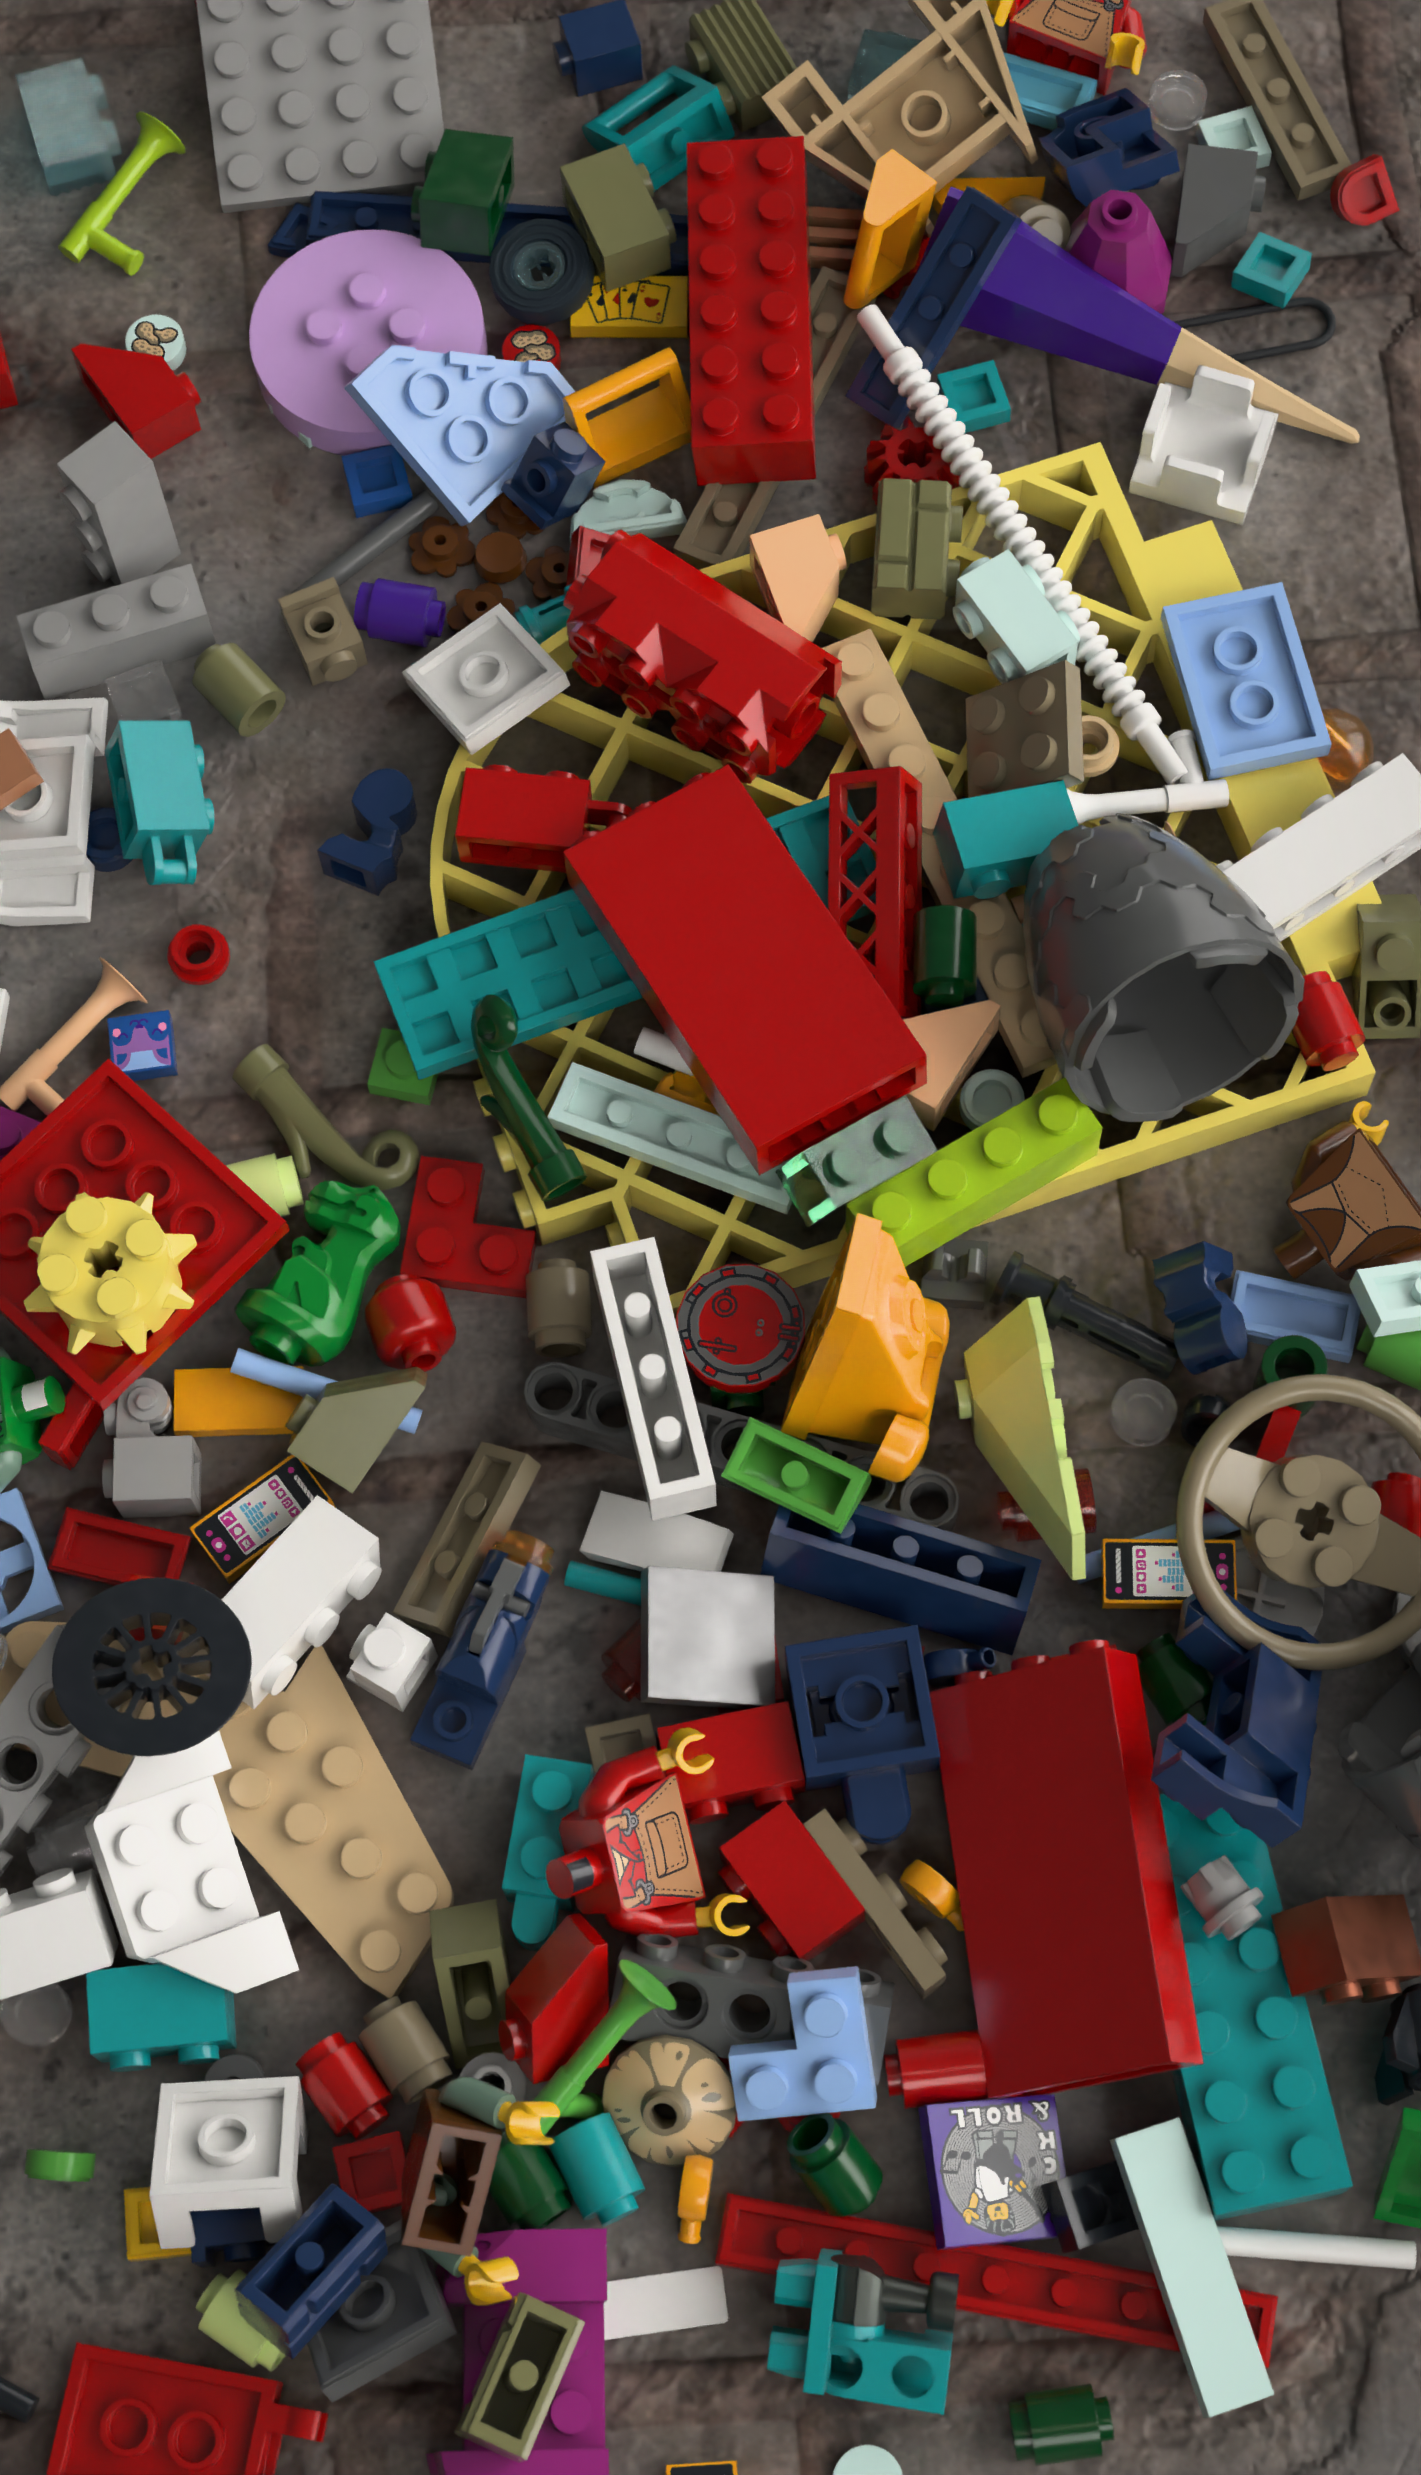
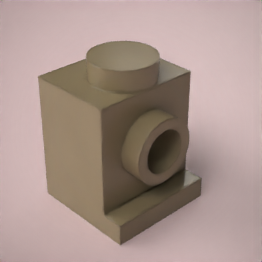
[278,577,368,686]

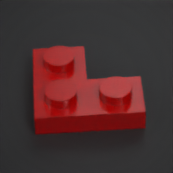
[400,1156,537,1298]

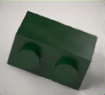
[411,129,515,256]

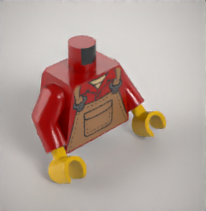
[986,0,1147,96]
[546,1728,750,1938]

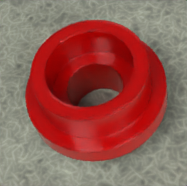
[167,924,230,985]

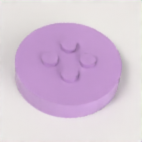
[249,230,488,456]

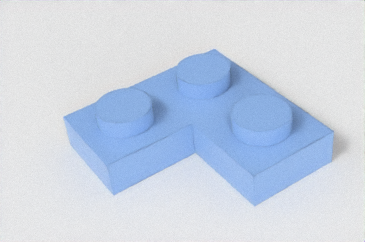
[728,1966,877,2122]

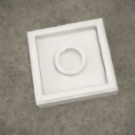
[402,603,570,756]

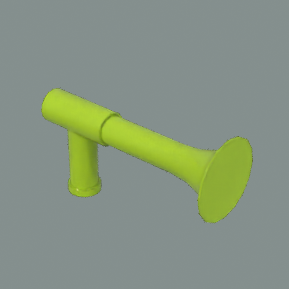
[58,112,185,276]

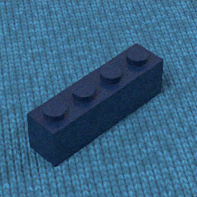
[760,1504,1042,1656]

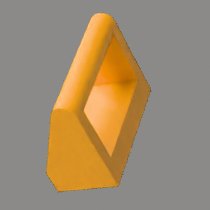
[843,149,937,309]
[563,347,691,488]

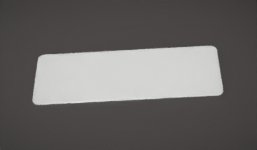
[604,2266,728,2340]

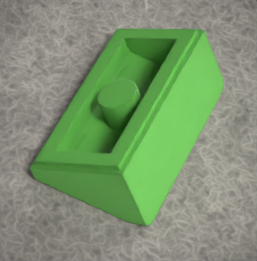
[721,1417,873,1534]

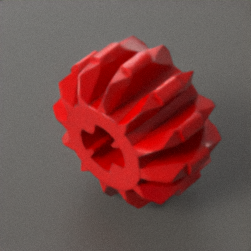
[864,415,961,506]

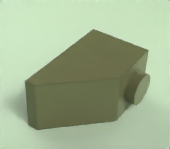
[285,1367,427,1494]
[429,1899,512,2069]

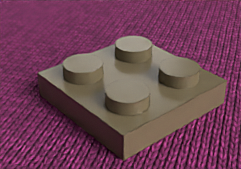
[966,660,1084,798]

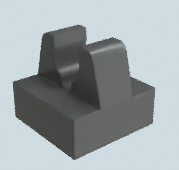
[921,1239,989,1310]

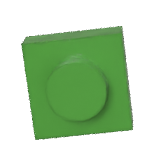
[367,1028,439,1106]

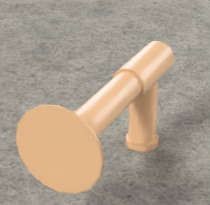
[0,957,148,1116]

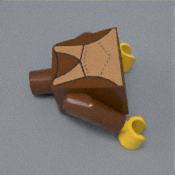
[1273,1101,1421,1281]

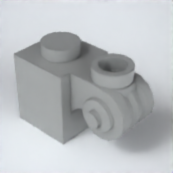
[102,1378,202,1518]

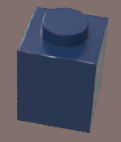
[552,0,643,97]

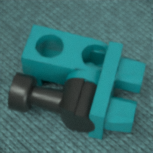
[767,2248,959,2415]

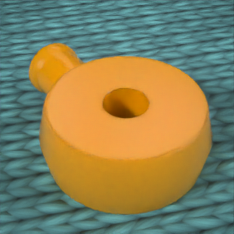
[899,1860,964,1932]
[677,2155,714,2244]

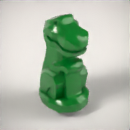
[234,1180,401,1367]

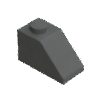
[1170,144,1266,277]

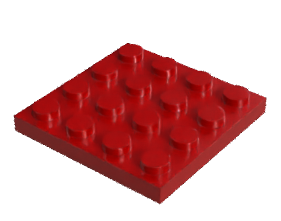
[0,1058,290,1411]

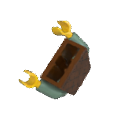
[401,2077,560,2306]

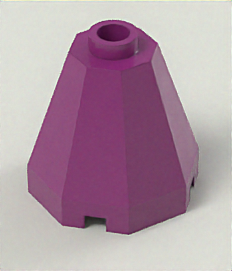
[1065,190,1173,314]

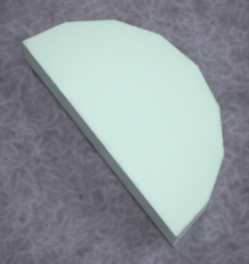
[570,479,687,543]

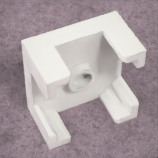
[149,2076,308,2249]

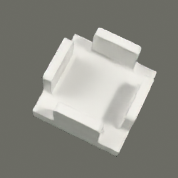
[1129,365,1279,525]

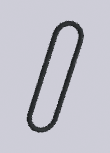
[1173,297,1336,362]

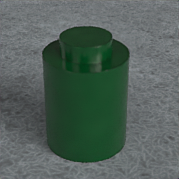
[913,905,977,1008]
[1253,1335,1328,1417]

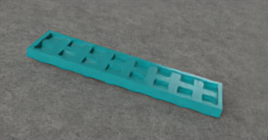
[373,796,876,1080]

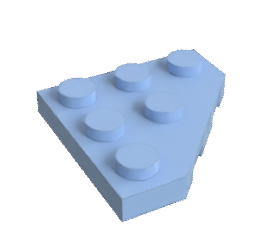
[344,345,575,526]

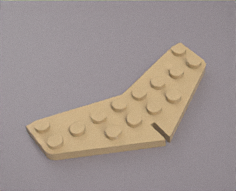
[0,1621,454,2000]

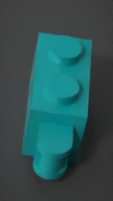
[104,721,215,885]
[502,1754,594,1951]

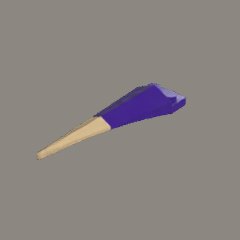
[916,186,1360,444]

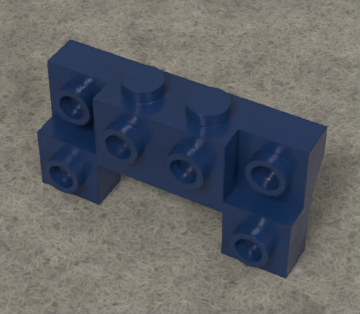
[1151,1589,1322,1848]

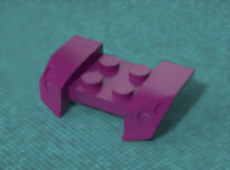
[426,2228,609,2475]

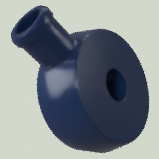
[923,1647,996,1686]

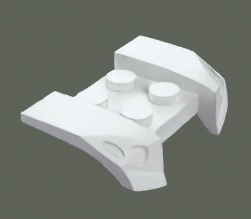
[0,698,108,926]

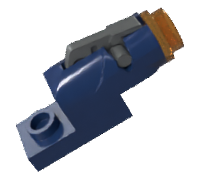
[410,1530,555,1771]

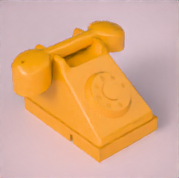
[781,1213,950,1483]

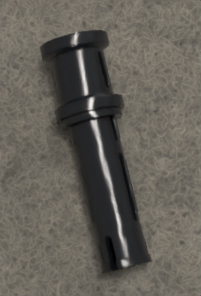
[989,1251,1179,1381]

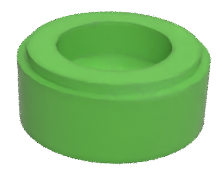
[24,2149,96,2182]

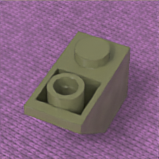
[1351,894,1421,1039]

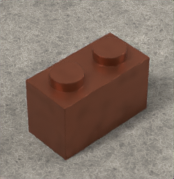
[1271,1894,1421,2006]

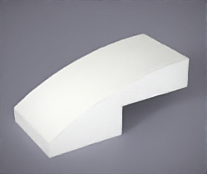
[579,1491,734,1572]

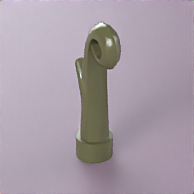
[232,1044,420,1191]

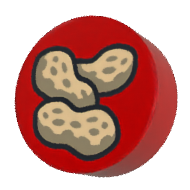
[502,324,562,371]

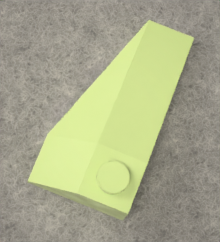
[954,1296,1086,1580]

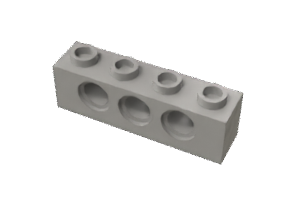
[0,1624,122,1877]

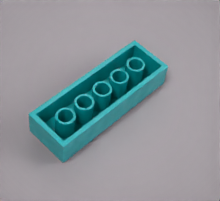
[1160,1794,1353,2221]

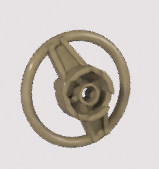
[1176,1374,1421,1670]

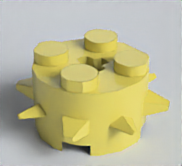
[23,1192,197,1355]

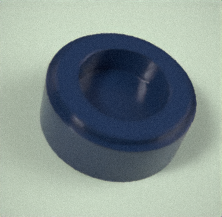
[86,807,133,872]

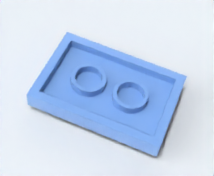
[1161,582,1332,781]

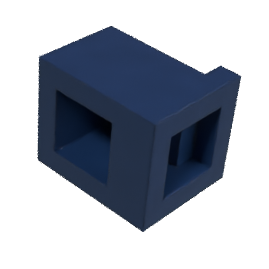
[501,421,606,530]
[190,2208,276,2268]

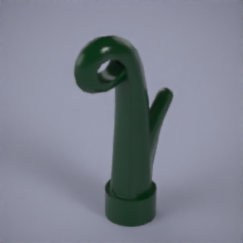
[470,994,587,1202]

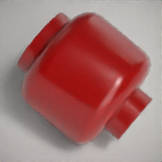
[365,1274,456,1372]

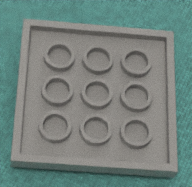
[196,0,444,213]

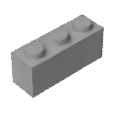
[57,421,181,585]
[16,563,216,700]

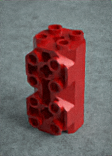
[563,530,842,784]

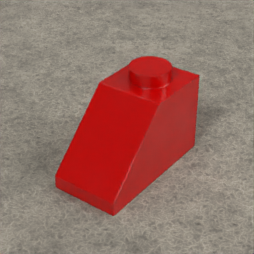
[71,343,201,459]
[498,1913,609,2085]

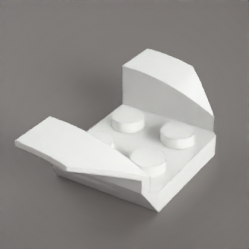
[84,1731,299,1993]

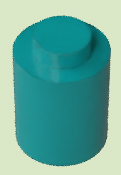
[549,2112,646,2227]

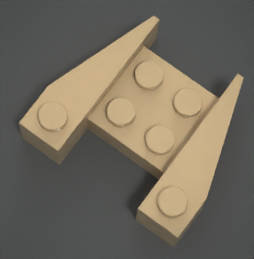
[762,0,1038,238]

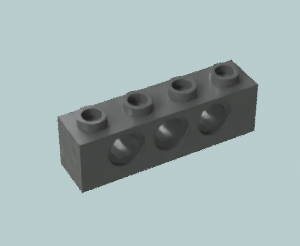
[611,1934,895,2086]

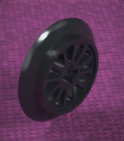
[52,1578,252,1756]

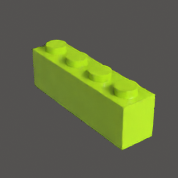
[845,1078,1103,1267]

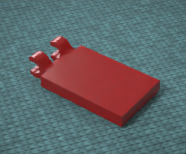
[46,2342,329,2475]

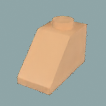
[749,514,847,643]
[887,1000,1001,1132]

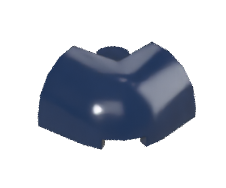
[1039,88,1180,207]

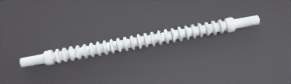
[857,304,1188,785]

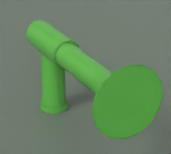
[533,1959,677,2136]

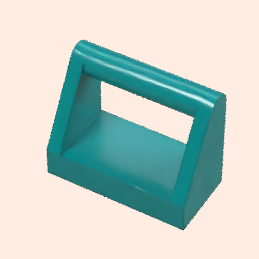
[582,65,736,191]

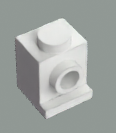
[346,1612,438,1712]

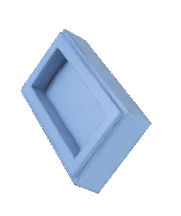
[1230,1270,1361,1363]

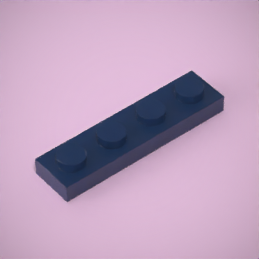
[845,186,1023,428]

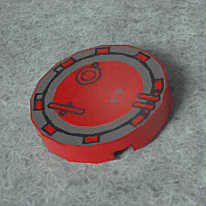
[676,1264,805,1393]

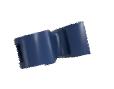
[317,768,417,896]
[1152,1241,1248,1375]

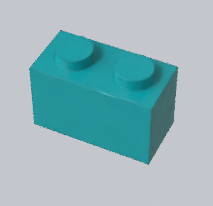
[933,780,1079,899]
[86,1963,237,2072]

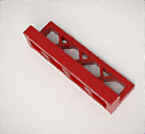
[828,766,922,1019]

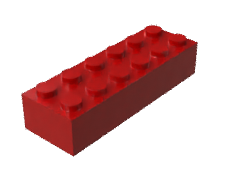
[687,136,816,486]

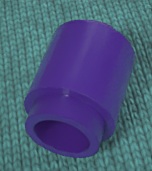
[354,578,446,648]

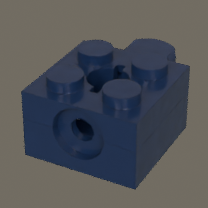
[785,1625,941,1845]

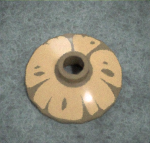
[601,2034,737,2168]

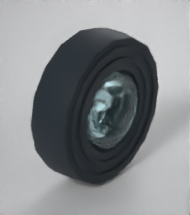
[489,218,595,325]

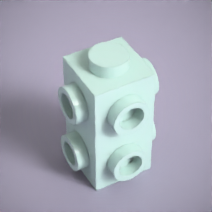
[952,549,1080,684]

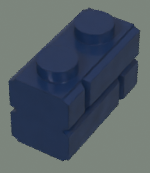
[235,2183,388,2360]

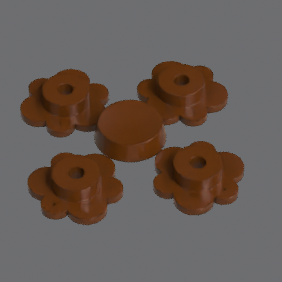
[408,492,570,633]

